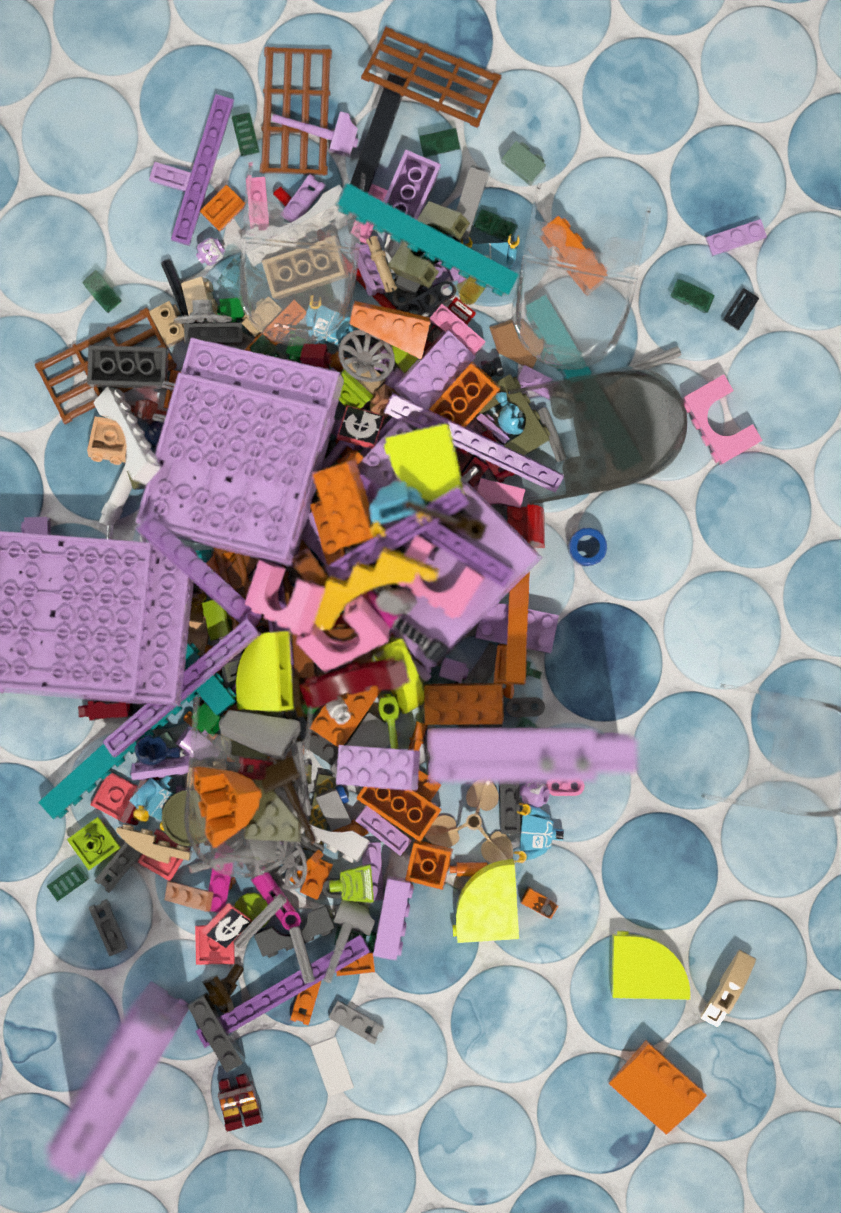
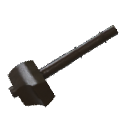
[404,500,487,540]
[260,757,318,844]

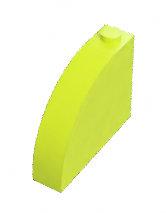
[384,424,465,502]
[236,631,293,711]
[373,638,424,714]
[452,859,519,943]
[611,930,690,1000]

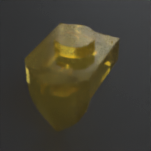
[459,277,486,305]

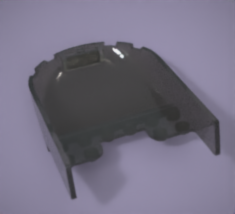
[507,366,688,505]

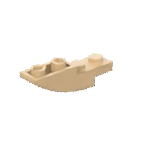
[116,824,193,864]
[701,949,756,1027]

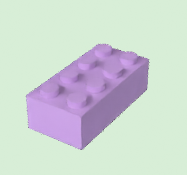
[383,150,441,220]
[392,330,476,410]
[475,603,559,653]
[336,745,420,790]
[373,875,414,960]

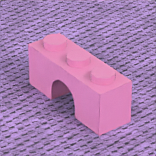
[430,304,486,356]

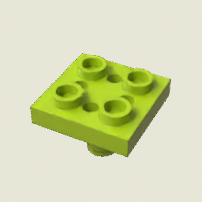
[67,816,121,870]

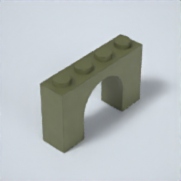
[388,201,470,288]
[478,374,550,456]

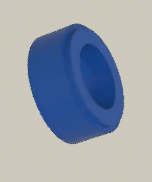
[335,784,350,804]

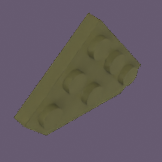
[245,781,302,842]

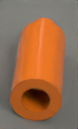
[449,862,488,876]

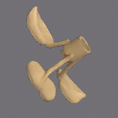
[424,781,513,863]

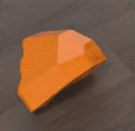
[194,767,261,848]

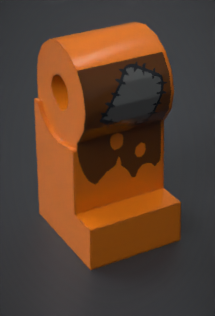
[520,886,559,919]

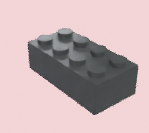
[87,345,169,389]

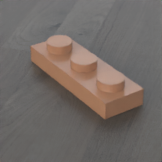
[164,881,213,911]

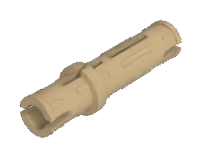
[366,236,397,293]

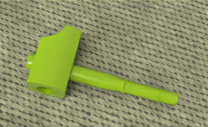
[379,694,400,750]

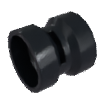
[481,357,504,378]

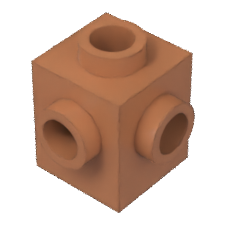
[370,384,400,419]

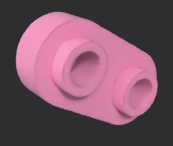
[546,781,585,796]

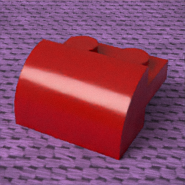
[507,504,545,548]

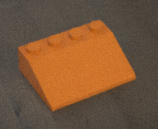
[608,1040,707,1135]

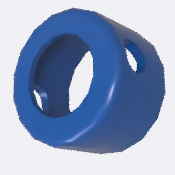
[568,528,607,567]

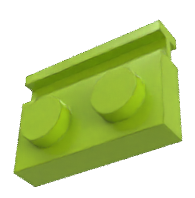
[339,370,373,409]

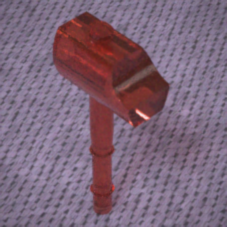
[131,399,168,422]

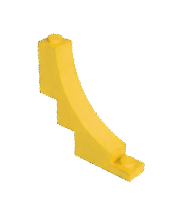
[313,547,439,630]

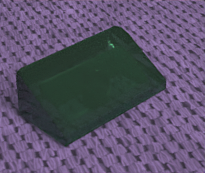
[419,128,460,157]

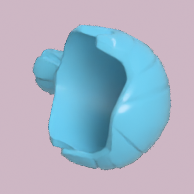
[495,392,524,435]

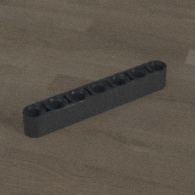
[350,73,407,194]
[339,281,457,358]

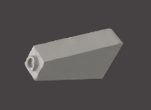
[452,165,491,241]
[219,710,301,760]
[330,712,401,778]

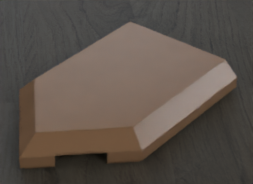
[489,319,545,369]

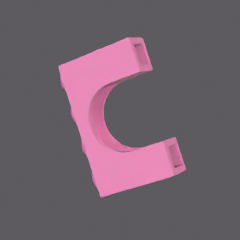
[682,374,763,465]
[474,478,525,508]
[397,535,485,619]
[245,560,325,635]
[297,597,390,672]

